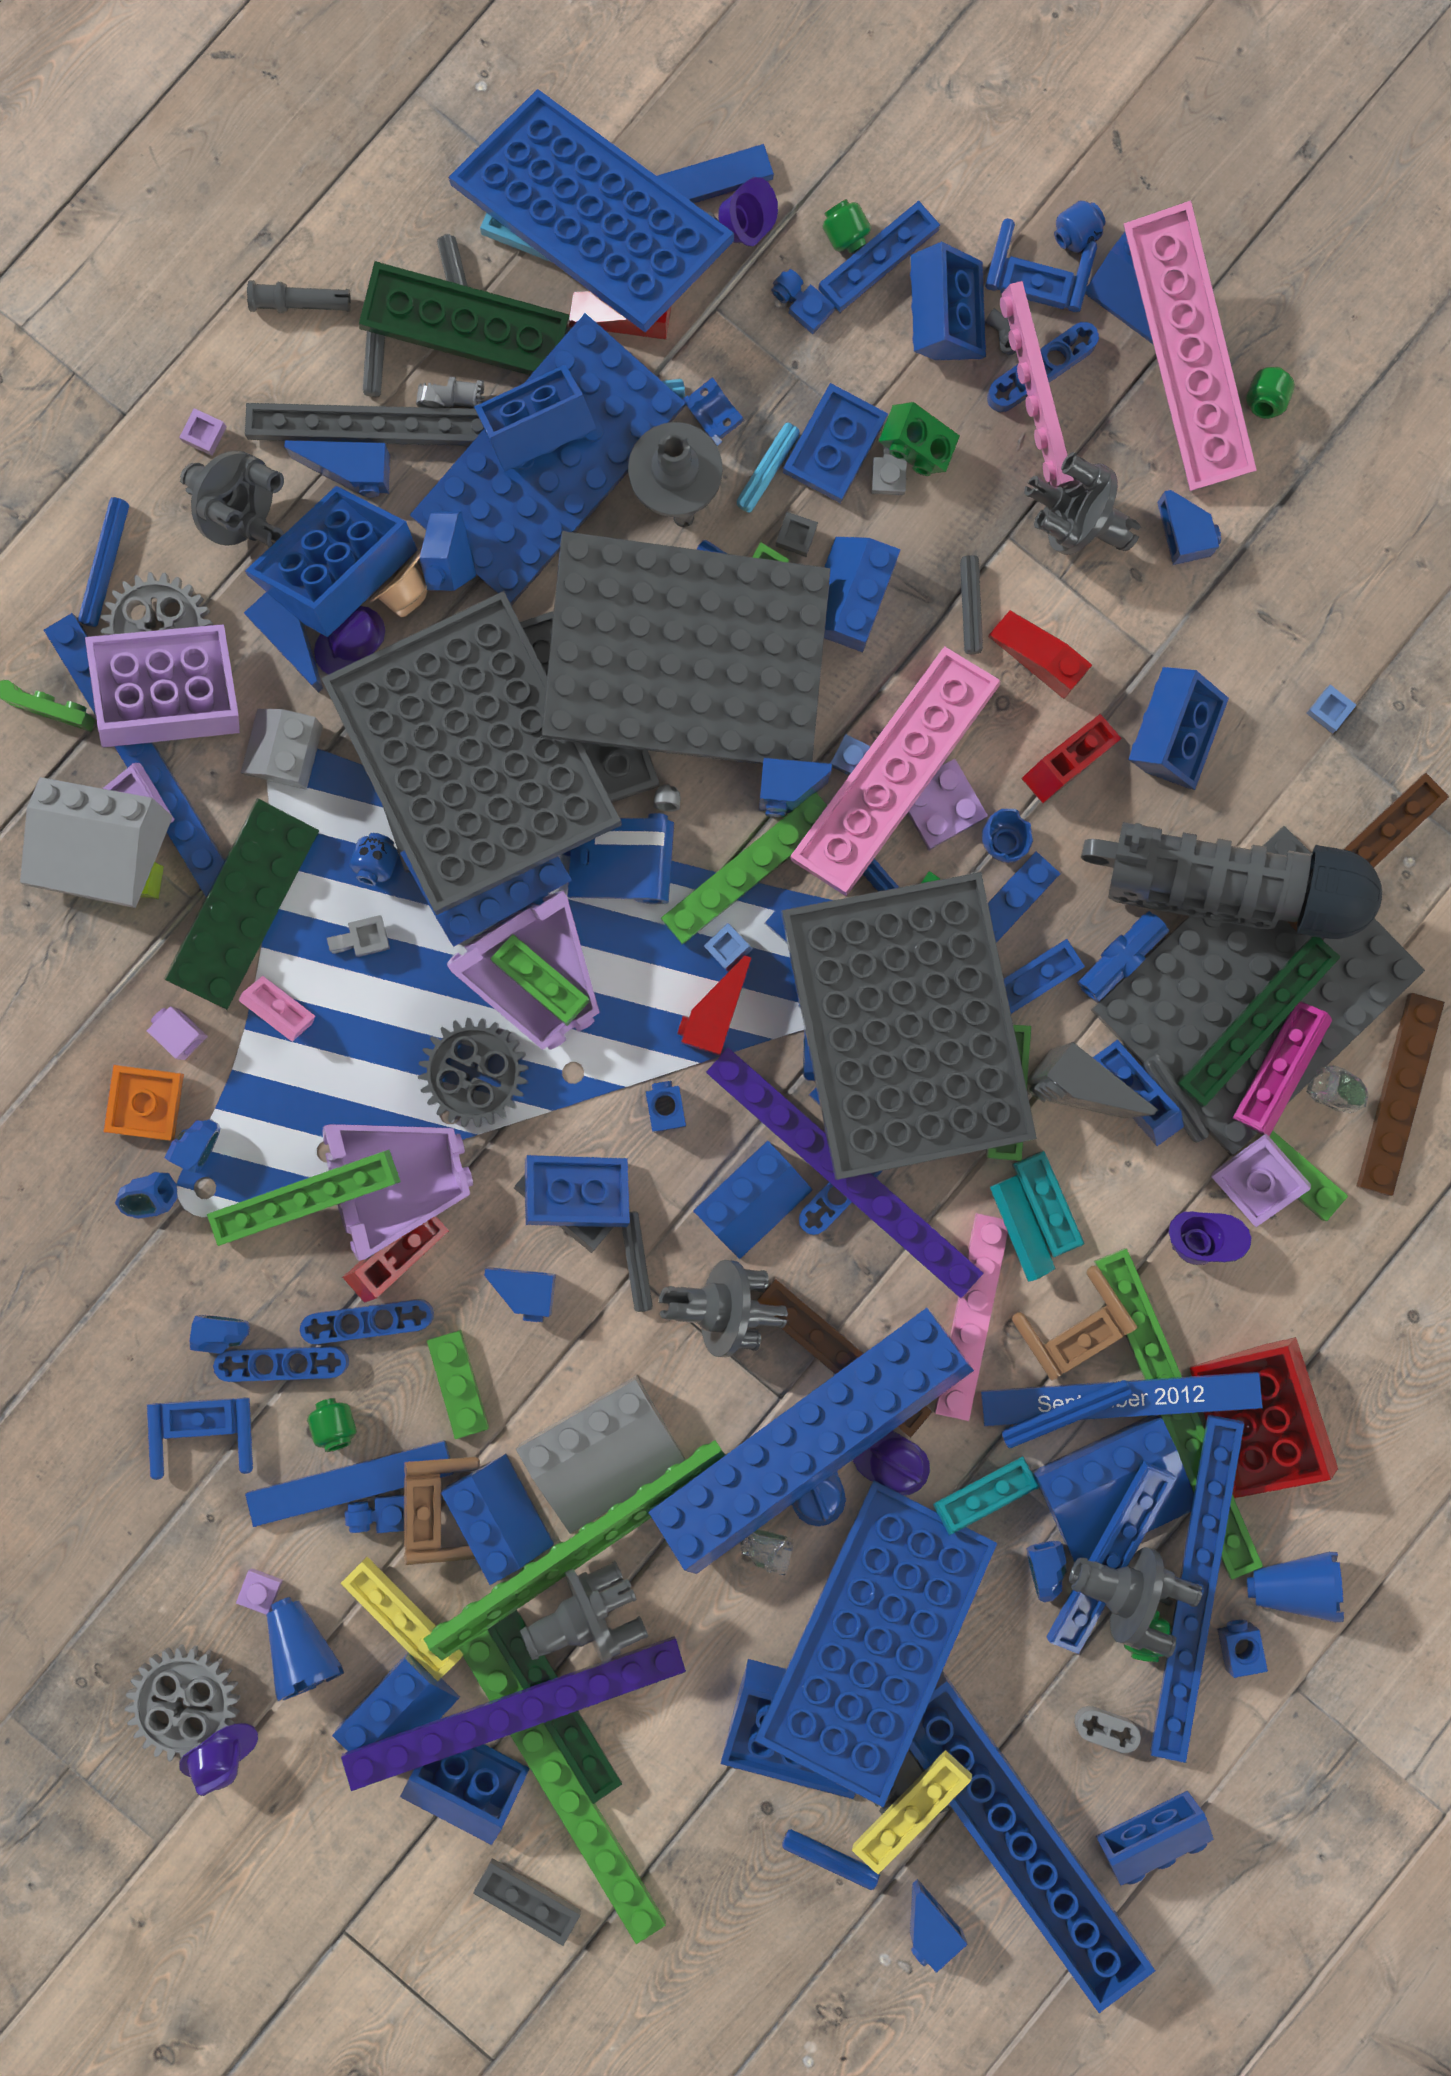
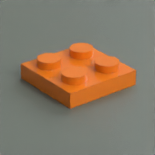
[104,1065,184,1141]

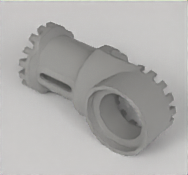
[416,377,484,408]

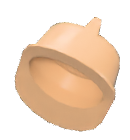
[369,546,428,618]

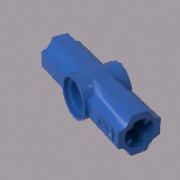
[1077,911,1169,1002]

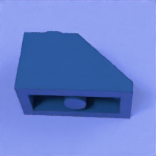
[1157,490,1221,565]
[420,511,476,591]
[484,1267,556,1322]
[910,1879,968,1973]

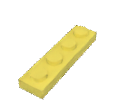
[340,1557,464,1681]
[852,1750,972,1874]

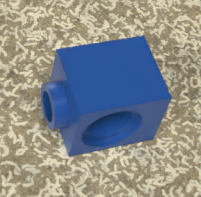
[645,1081,686,1132]
[1217,1619,1268,1678]

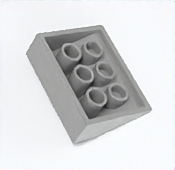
[20,777,173,908]
[516,1375,686,1534]

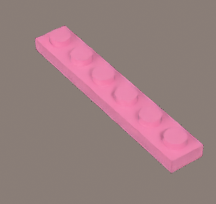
[1000,281,1074,488]
[934,1213,1008,1421]

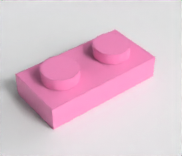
[239,976,316,1042]

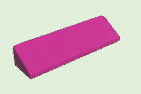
[1233,1001,1332,1136]

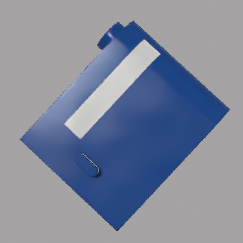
[567,813,674,904]

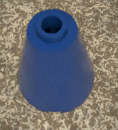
[1247,1551,1344,1623]
[266,1597,344,1701]

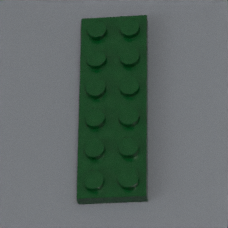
[359,261,570,375]
[164,798,319,1010]

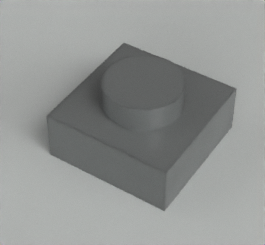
[776,512,818,557]

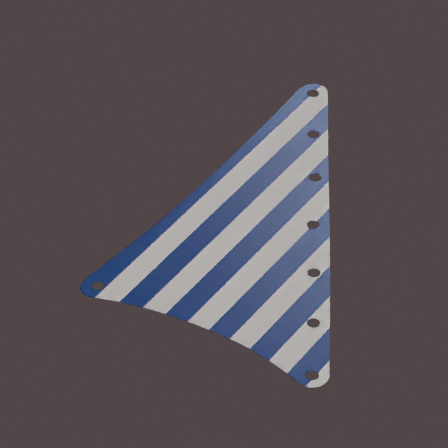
[176,748,833,1217]

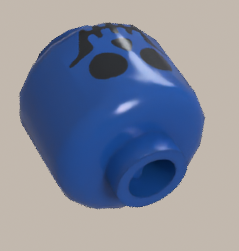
[1054,200,1105,253]
[349,833,399,886]

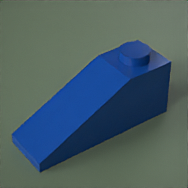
[284,440,390,497]
[244,592,323,693]
[1093,1040,1184,1146]

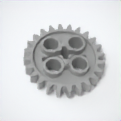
[101,572,213,635]
[125,1645,241,1762]

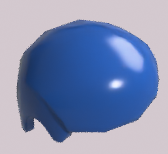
[982,809,1033,863]

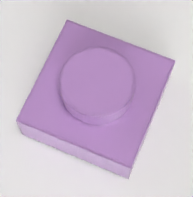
[179,408,227,456]
[236,1568,283,1615]

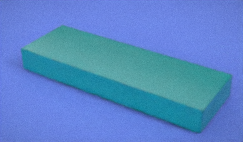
[1012,1151,1085,1257]
[990,1175,1056,1282]
[933,1457,1040,1536]

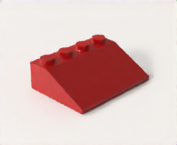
[1190,1337,1338,1498]

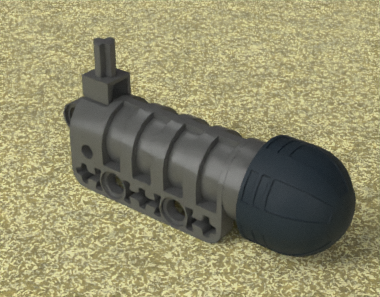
[1081,822,1382,939]

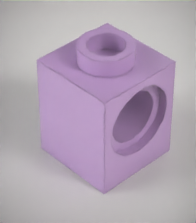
[147,1006,208,1061]

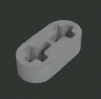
[1074,1706,1141,1753]

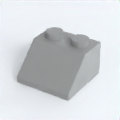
[241,709,323,790]

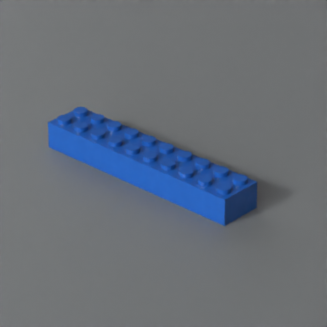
[649,1308,974,1574]
[909,1671,1155,2013]

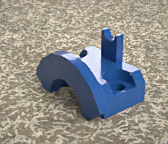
[682,377,745,446]

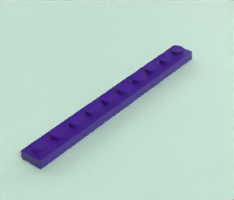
[706,1048,983,1298]
[341,1636,686,1791]

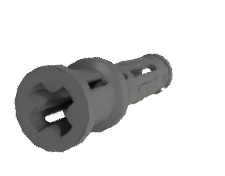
[247,280,351,313]

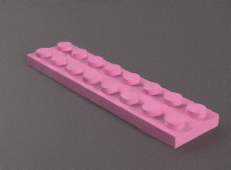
[1124,201,1257,491]
[790,646,1000,896]

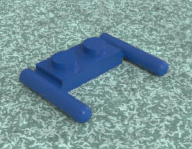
[985,218,1097,312]
[147,1397,253,1480]

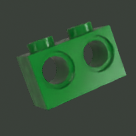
[878,402,960,476]

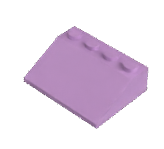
[85,624,240,748]

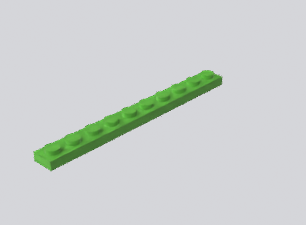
[1094,1248,1263,1580]
[423,1440,725,1660]
[459,1630,666,1944]

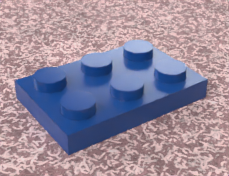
[783,383,888,504]
[525,1155,630,1227]

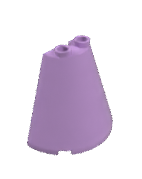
[447,891,599,1050]
[323,1124,473,1261]

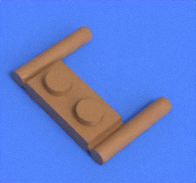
[1012,1266,1138,1381]
[404,1457,480,1565]

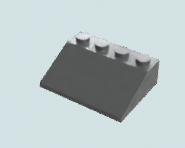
[1027,1042,1158,1118]

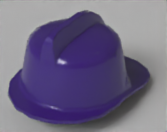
[718,177,778,247]
[314,606,386,675]
[1168,1211,1252,1265]
[853,1430,930,1496]
[179,1723,258,1796]

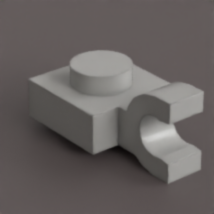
[871,445,907,495]
[327,915,390,957]

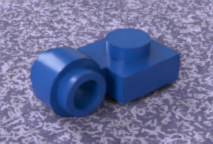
[771,269,835,335]
[345,1494,404,1533]

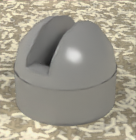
[653,784,681,812]

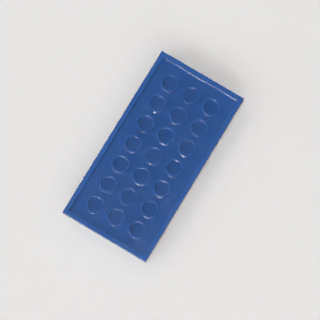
[448,89,734,332]
[410,313,686,606]
[754,1481,997,1807]

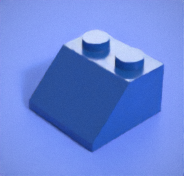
[759,758,832,818]

